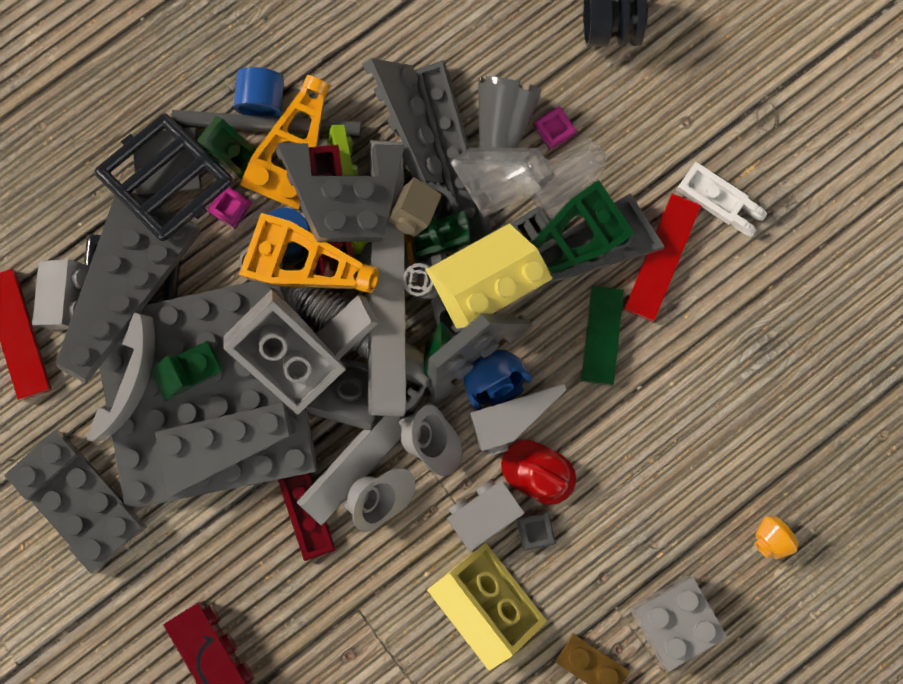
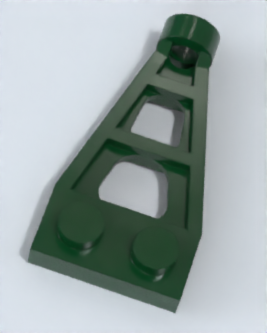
[530,179,635,274]

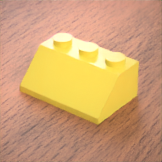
[426,224,553,328]
[427,542,547,671]

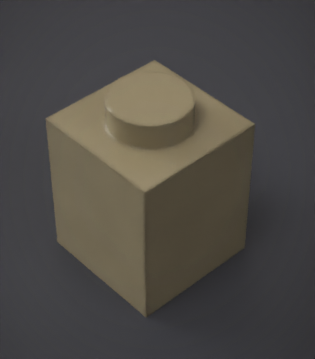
[388,178,442,237]

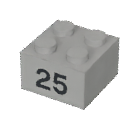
[629,575,728,671]

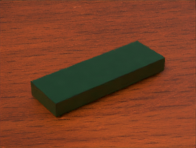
[580,286,624,386]

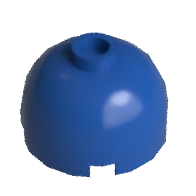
[464,349,531,410]

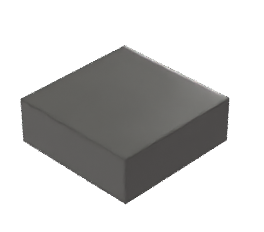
[516,512,556,551]

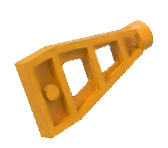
[240,75,331,211]
[239,213,379,294]

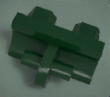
[414,211,473,260]

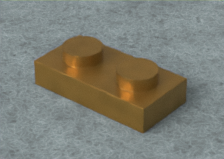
[555,633,630,684]

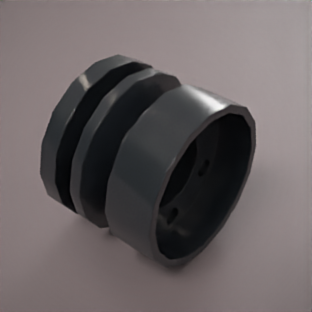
[583,0,648,47]

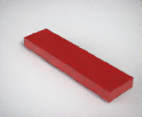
[623,193,701,322]
[0,269,52,401]

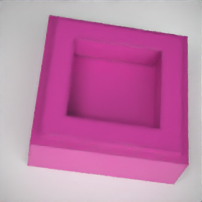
[533,106,577,151]
[207,188,252,229]

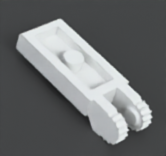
[676,162,767,237]

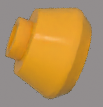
[754,516,799,559]

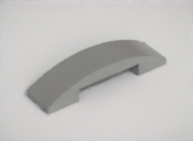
[86,313,155,442]

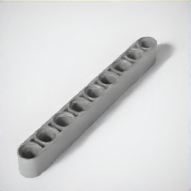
[368,140,406,416]

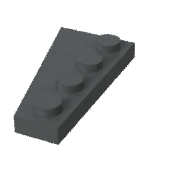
[362,58,445,184]
[538,193,665,286]
[155,403,293,498]

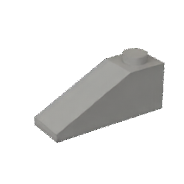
[470,384,566,456]

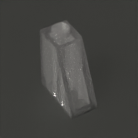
[522,137,607,221]
[450,148,555,217]

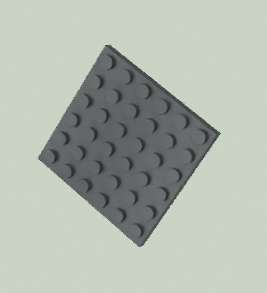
[99,281,318,509]

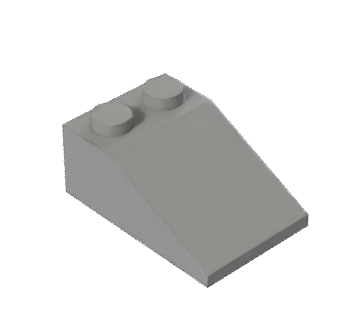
[223,289,346,415]

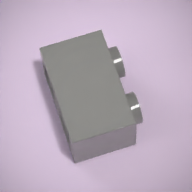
[32,259,90,330]
[447,479,524,552]

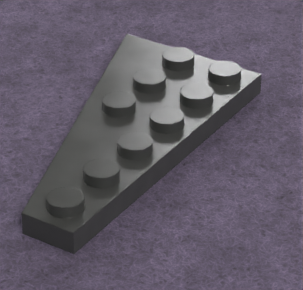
[56,192,200,384]

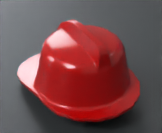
[501,440,576,505]

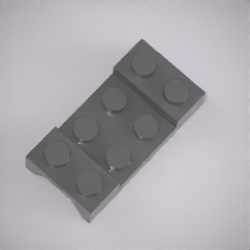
[4,430,147,574]

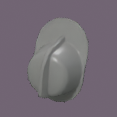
[399,405,462,476]
[342,468,415,532]

